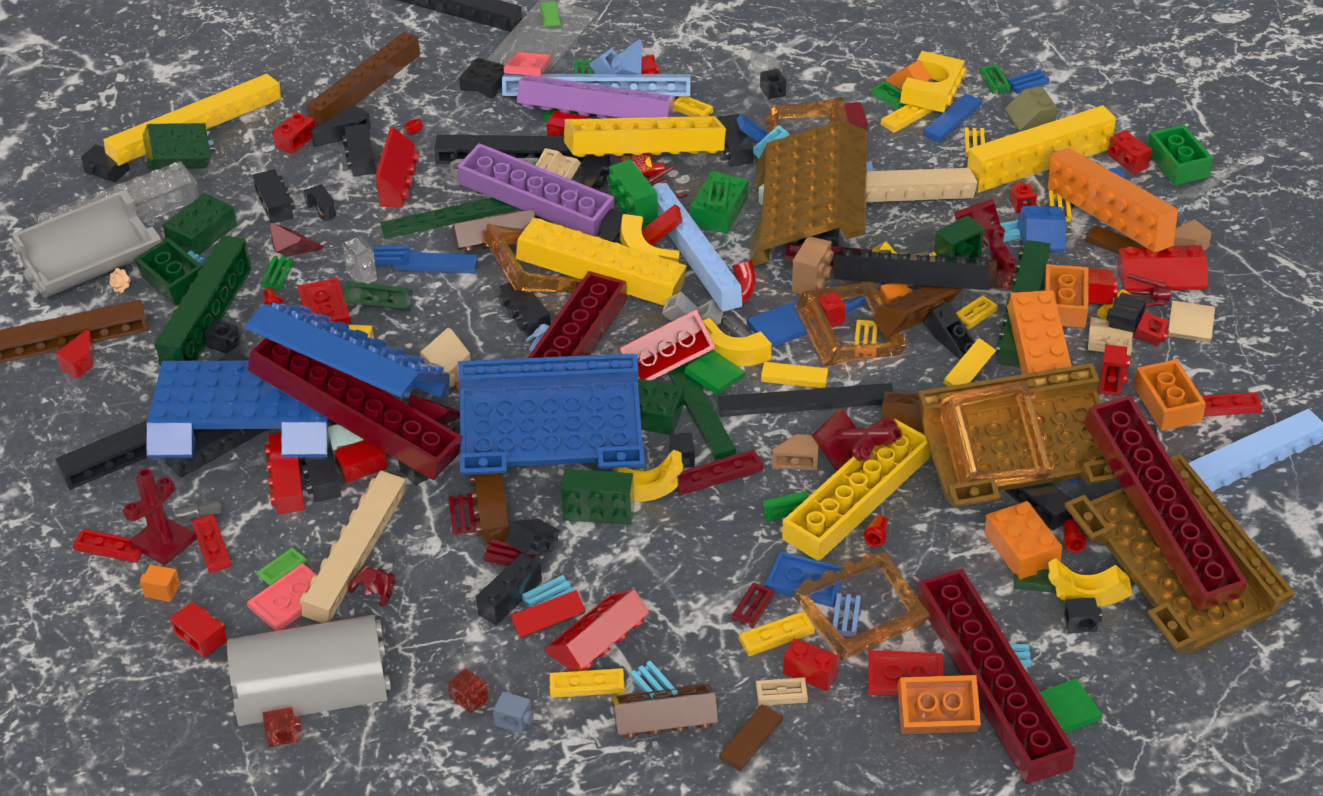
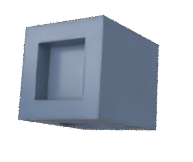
[493,692,534,733]

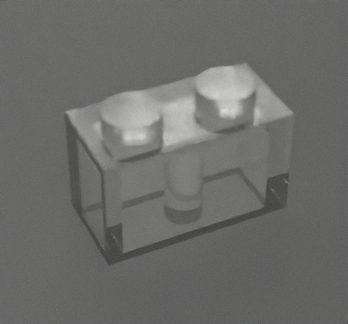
[343,236,377,283]

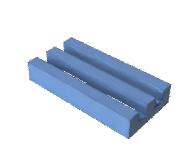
[832,593,861,638]

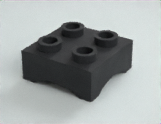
[459,58,510,98]

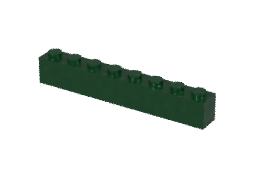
[995,240,1051,368]

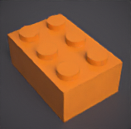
[1043,264,1089,328]
[1133,359,1206,431]
[985,501,1062,580]
[897,675,981,734]

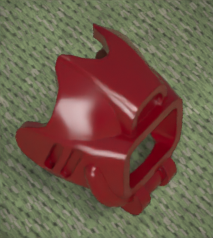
[348,566,397,607]

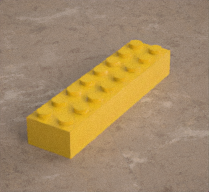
[967,105,1116,193]
[564,116,726,157]
[516,217,687,306]
[782,419,930,561]

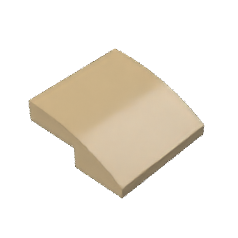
[535,148,581,180]
[1168,301,1215,342]
[1087,317,1133,355]

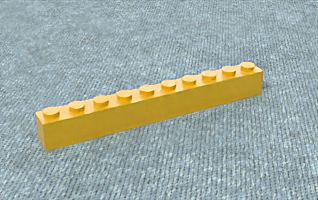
[103,74,281,166]

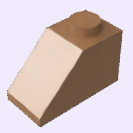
[1174,219,1212,251]
[772,434,818,470]

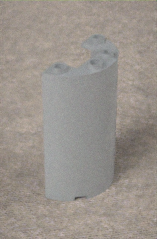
[11,189,162,298]
[227,615,391,726]

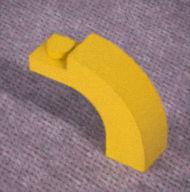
[620,214,680,262]
[703,318,772,366]
[612,450,683,502]
[1048,558,1133,606]

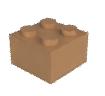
[792,236,834,298]

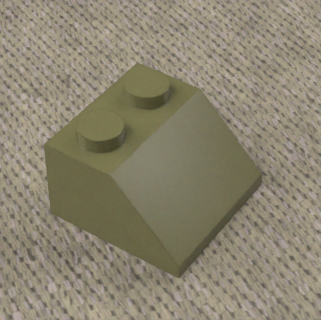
[1005,86,1057,132]

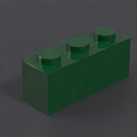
[344,281,413,311]

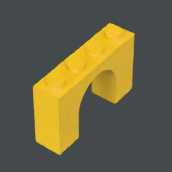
[900,51,967,113]

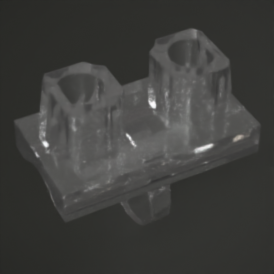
[748,50,784,75]

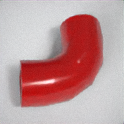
[727,260,756,311]

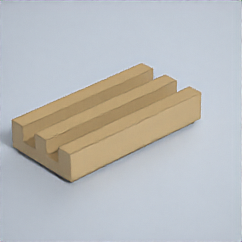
[756,678,808,706]

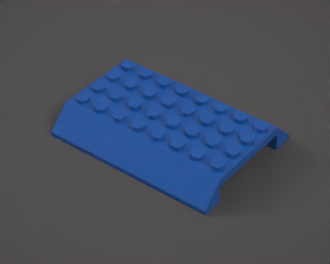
[244,302,450,398]
[458,354,645,475]
[147,361,330,458]

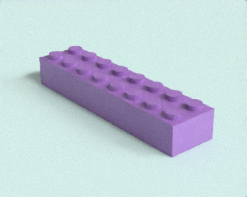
[517,75,675,118]
[457,143,615,237]

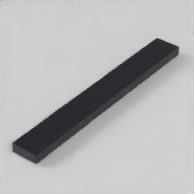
[718,383,893,417]

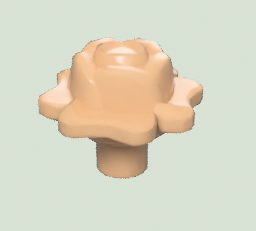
[109,268,131,293]

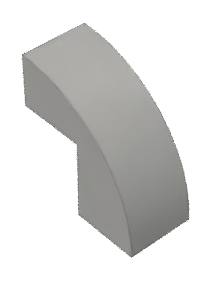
[662,292,723,325]

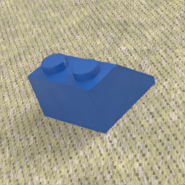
[1017,206,1066,252]

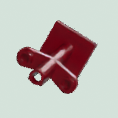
[953,198,1016,271]
[811,409,902,472]
[123,468,197,566]

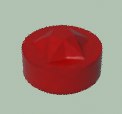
[403,119,423,134]

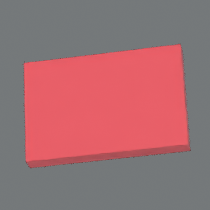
[504,52,552,76]
[247,563,316,631]

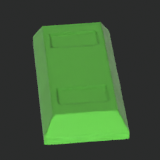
[540,2,562,27]
[256,547,307,586]

